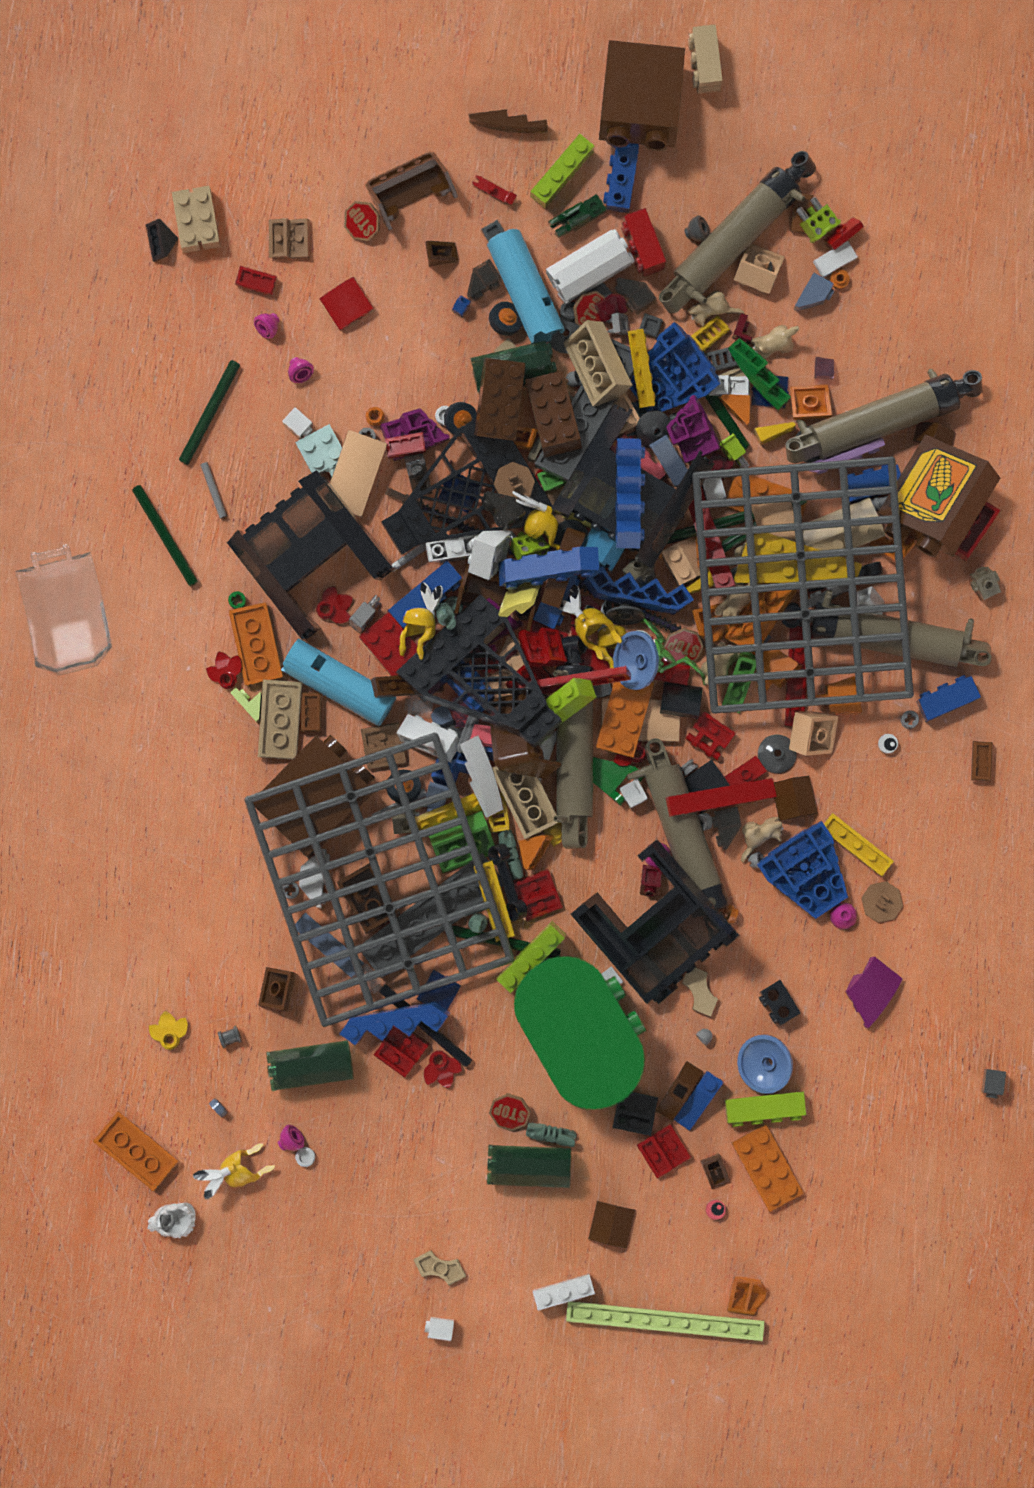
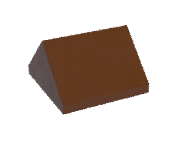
[774,775,817,821]
[258,967,296,1011]
[588,1201,635,1248]

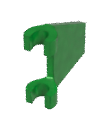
[593,757,645,806]

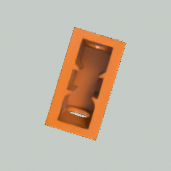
[756,650,802,692]
[816,676,862,714]

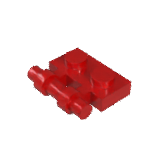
[685,711,736,760]

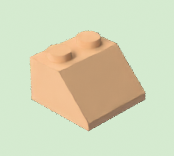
[734,244,784,294]
[662,537,710,587]
[789,711,838,756]

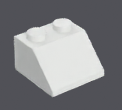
[468,530,512,580]

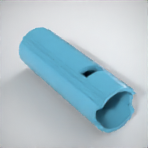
[487,229,565,346]
[281,639,397,726]

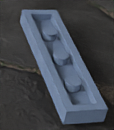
[295,913,365,978]

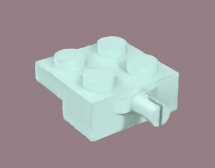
[295,424,342,477]

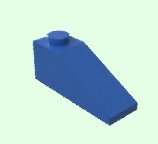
[674,1071,723,1131]

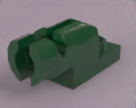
[548,194,607,238]

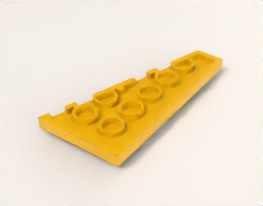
[733,533,862,583]

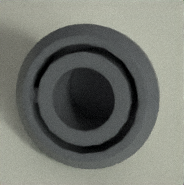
[685,215,710,242]

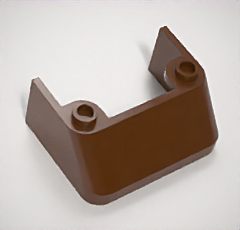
[366,152,458,230]
[454,563,542,631]
[489,693,561,779]

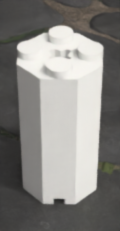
[546,229,635,304]

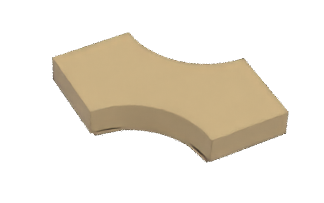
[682,968,718,1017]
[413,1250,466,1285]

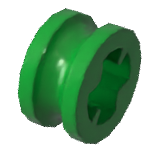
[228,591,246,609]

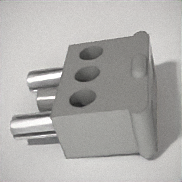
[349,595,380,634]

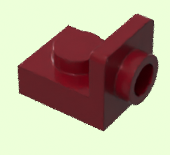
[594,293,628,322]
[732,313,753,344]
[709,452,735,481]
[640,865,662,897]

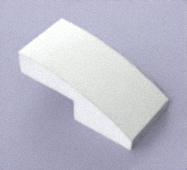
[813,241,858,278]
[709,375,750,396]

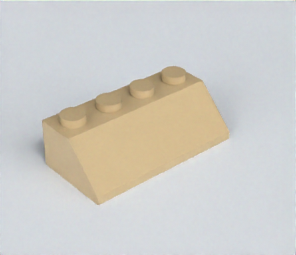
[564,321,632,407]
[803,498,886,550]
[492,766,558,839]

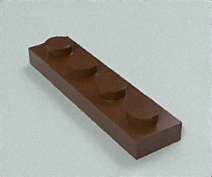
[371,675,444,698]

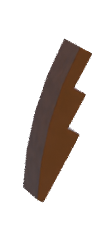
[469,109,548,133]
[541,527,586,608]

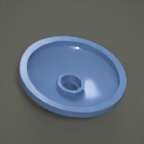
[613,631,659,690]
[737,1035,793,1093]

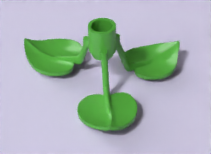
[641,618,706,685]

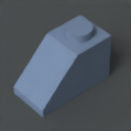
[794,273,835,311]
[424,781,449,812]

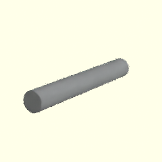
[200,462,227,519]

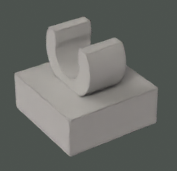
[606,313,629,336]

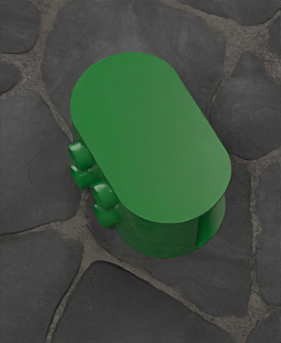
[514,956,646,1109]

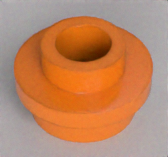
[830,269,849,289]
[365,407,385,426]
[723,905,738,924]

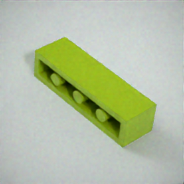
[530,134,594,209]
[546,678,596,724]
[496,921,566,993]
[725,1092,806,1127]

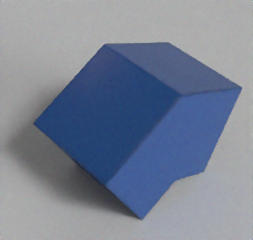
[452,295,471,317]

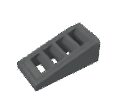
[704,347,739,371]

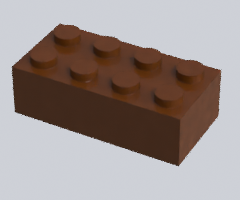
[474,358,525,441]
[525,370,582,458]

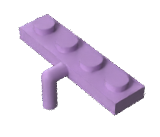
[809,438,885,474]

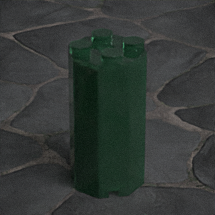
[470,341,557,395]
[266,1040,354,1091]
[487,1145,571,1188]

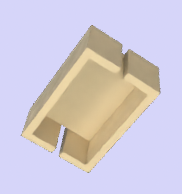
[688,24,722,93]
[172,186,221,253]

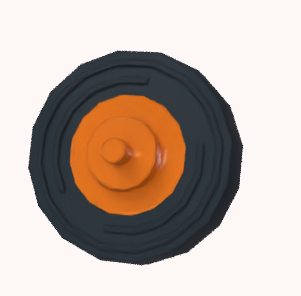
[489,302,523,336]
[444,402,477,437]
[386,769,421,803]

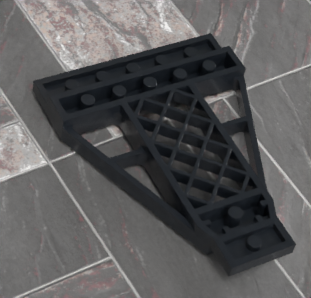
[381,418,553,555]
[396,595,562,748]

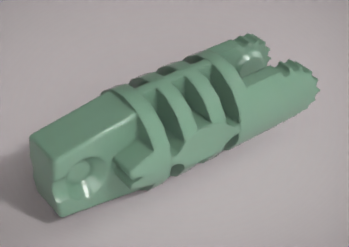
[435,601,456,630]
[498,830,523,881]
[469,913,488,933]
[526,1123,577,1147]

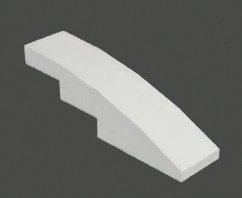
[459,736,503,818]

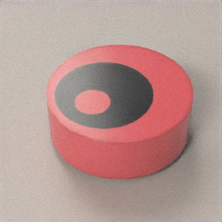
[706,1200,726,1220]

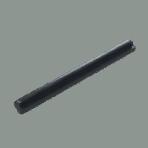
[379,984,472,1067]

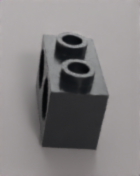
[758,980,801,1026]

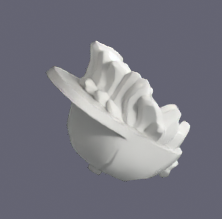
[147,1202,196,1238]

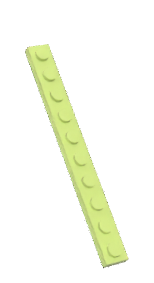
[566,1301,764,1341]

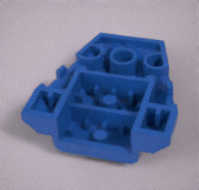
[630,322,721,412]
[757,821,848,919]

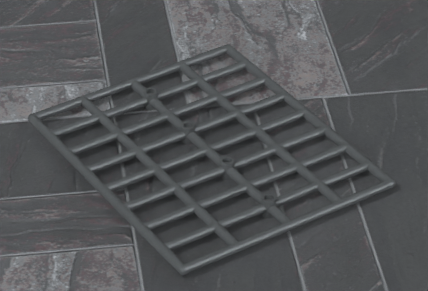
[692,456,914,714]
[244,732,514,1027]

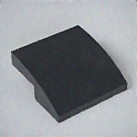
[660,682,703,719]
[685,759,730,814]
[612,1092,658,1136]

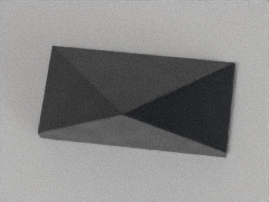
[146,219,178,262]

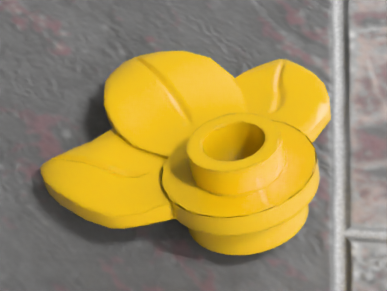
[149,1011,188,1050]

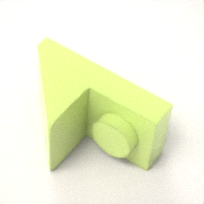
[230,688,262,723]

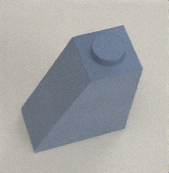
[650,435,688,488]

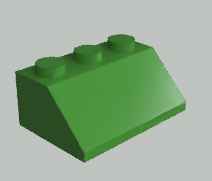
[429,811,494,873]

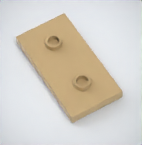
[257,679,302,759]

